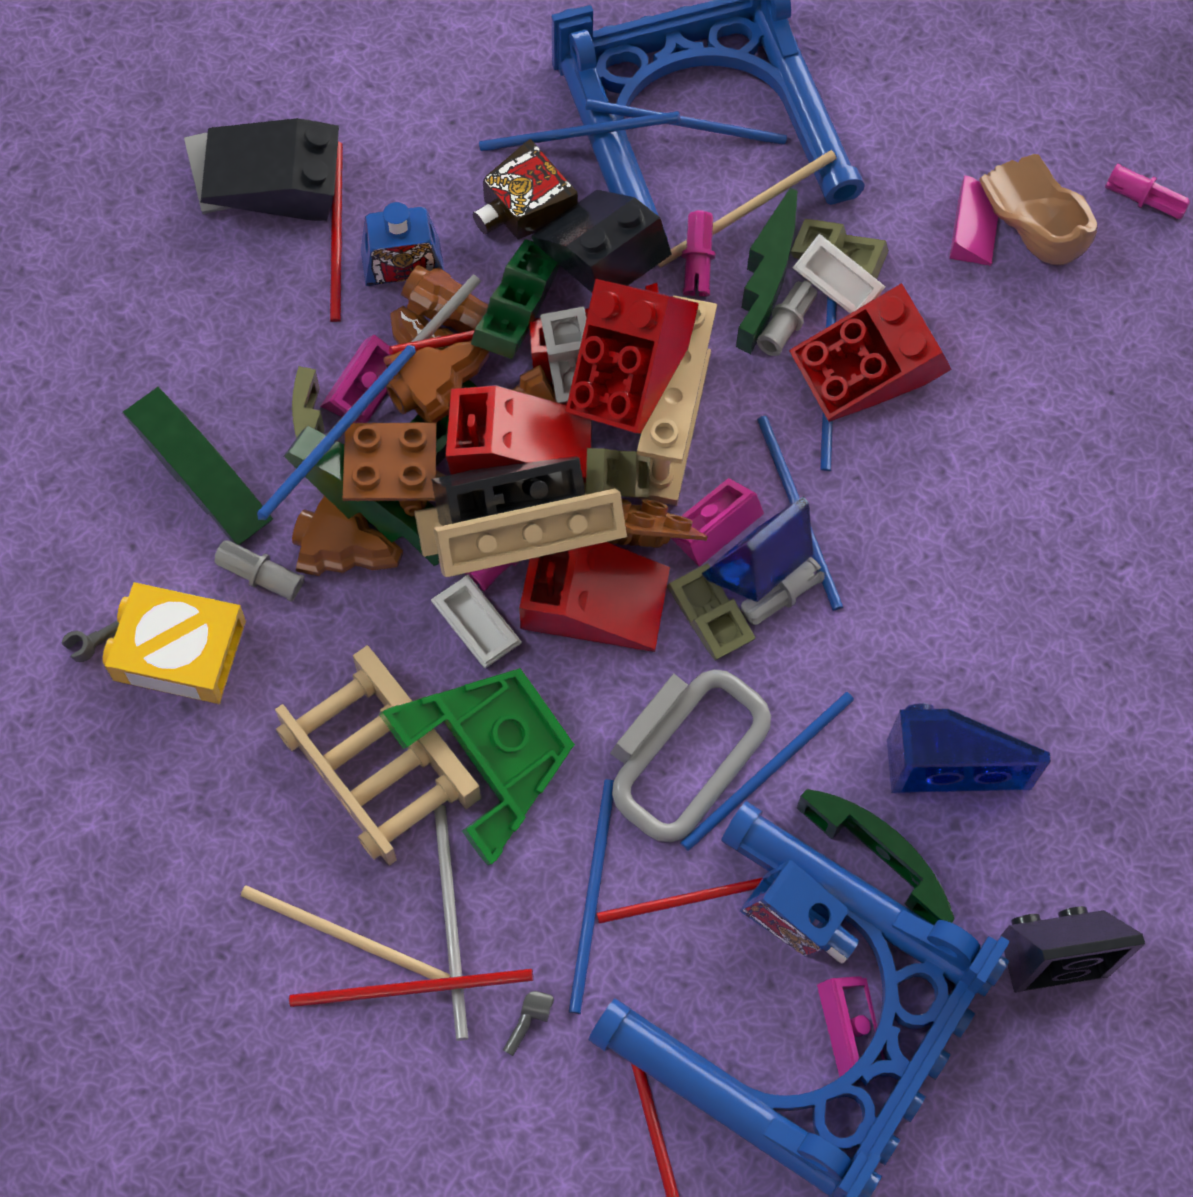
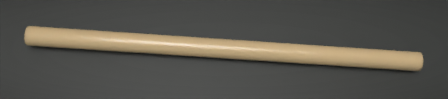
[658,150,837,268]
[241,885,450,979]

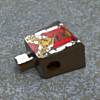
[473,139,578,240]

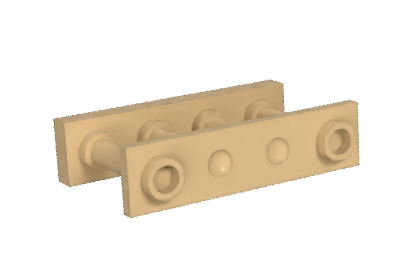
[637,295,717,506]
[414,484,627,577]
[275,645,481,866]

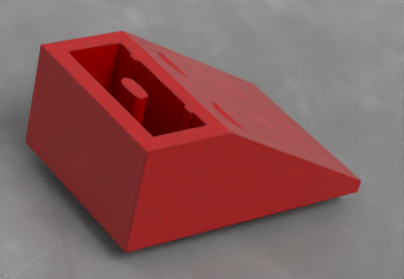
[565,279,699,434]
[789,283,952,422]
[446,386,592,484]
[519,542,670,652]

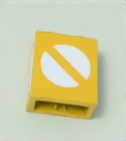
[103,582,246,704]

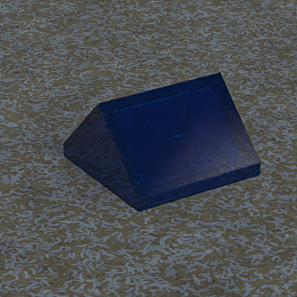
[702,496,813,602]

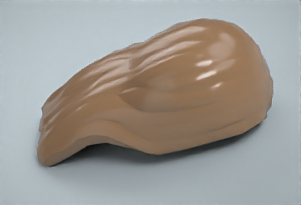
[979,154,1098,265]

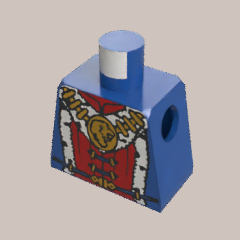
[361,202,445,286]
[740,860,859,964]

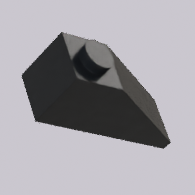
[431,456,585,526]

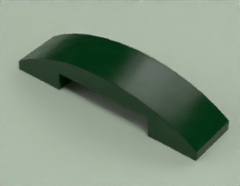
[797,789,955,925]

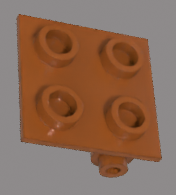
[343,423,436,516]
[607,498,708,548]

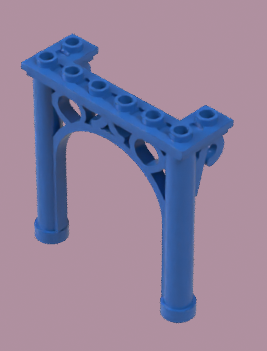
[551,0,865,240]
[588,801,1010,1197]

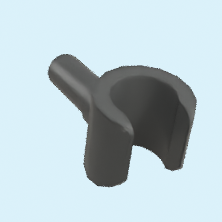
[62,621,119,662]
[503,991,554,1056]

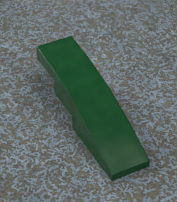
[736,187,798,355]
[471,239,560,359]
[122,387,273,545]
[284,426,440,566]

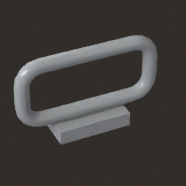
[610,669,771,842]

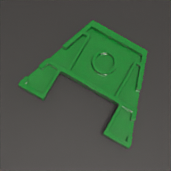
[379,668,575,865]

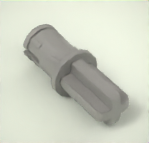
[757,280,817,356]
[214,540,305,602]
[741,556,824,625]

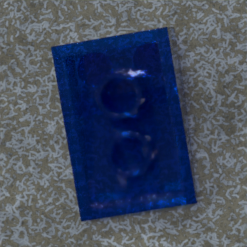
[887,703,1051,793]

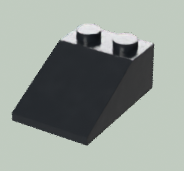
[200,118,339,221]
[531,190,672,293]
[1000,906,1145,993]

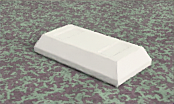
[793,234,886,313]
[431,575,522,669]

